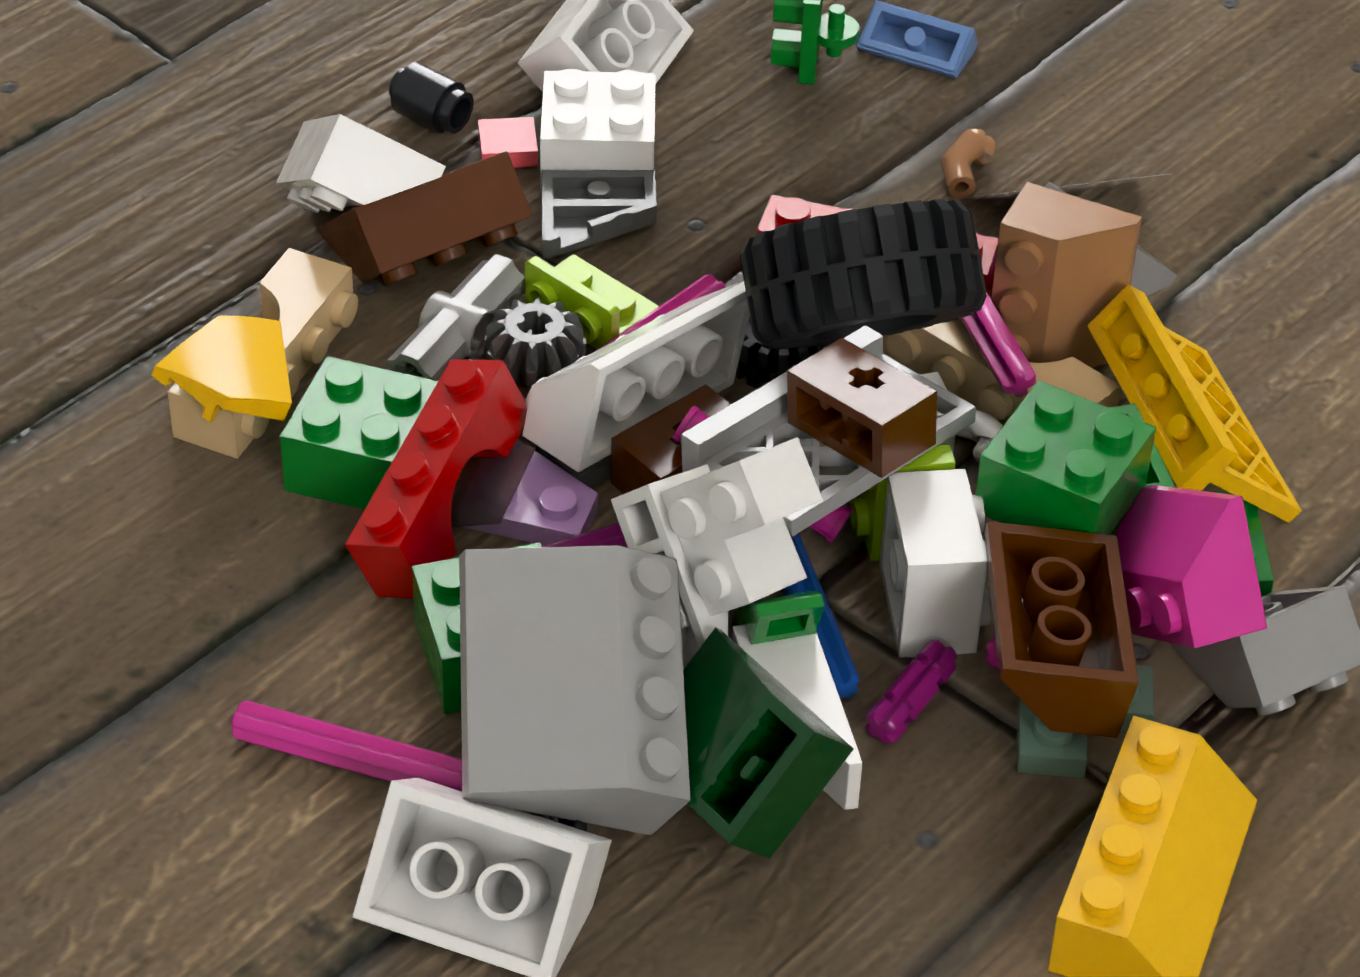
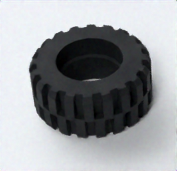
[740,199,987,349]

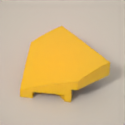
[151,316,292,423]

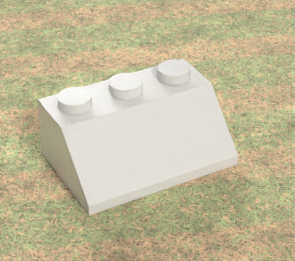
[518,0,694,92]
[276,114,446,213]
[352,778,612,977]

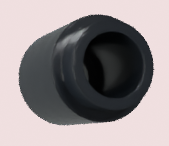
[389,62,474,134]

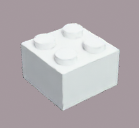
[540,69,656,193]
[879,469,990,658]

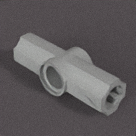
[387,254,525,381]

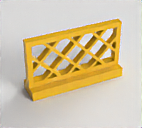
[1087,284,1302,523]

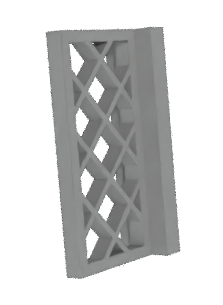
[681,326,976,537]

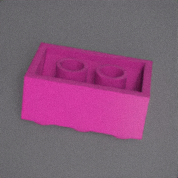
[1114,485,1267,648]

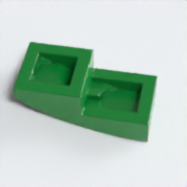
[731,591,825,645]

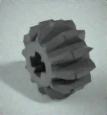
[484,296,586,391]

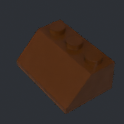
[319,151,533,286]
[984,521,1139,738]

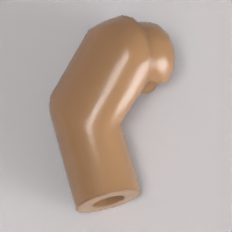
[941,128,996,199]

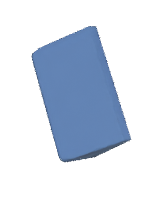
[856,0,978,79]

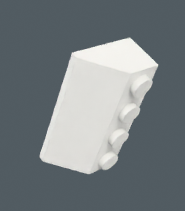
[522,281,750,472]

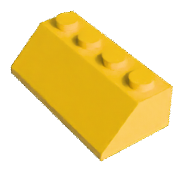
[1048,715,1257,977]

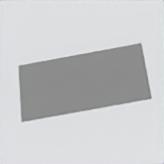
[965,174,1169,198]

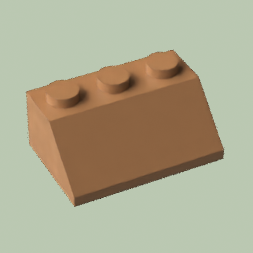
[991,182,1142,367]

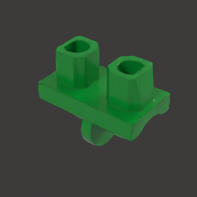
[770,0,860,85]

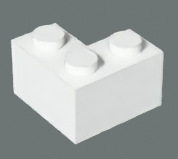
[660,437,823,617]

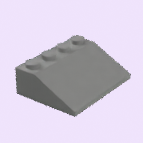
[459,545,691,835]

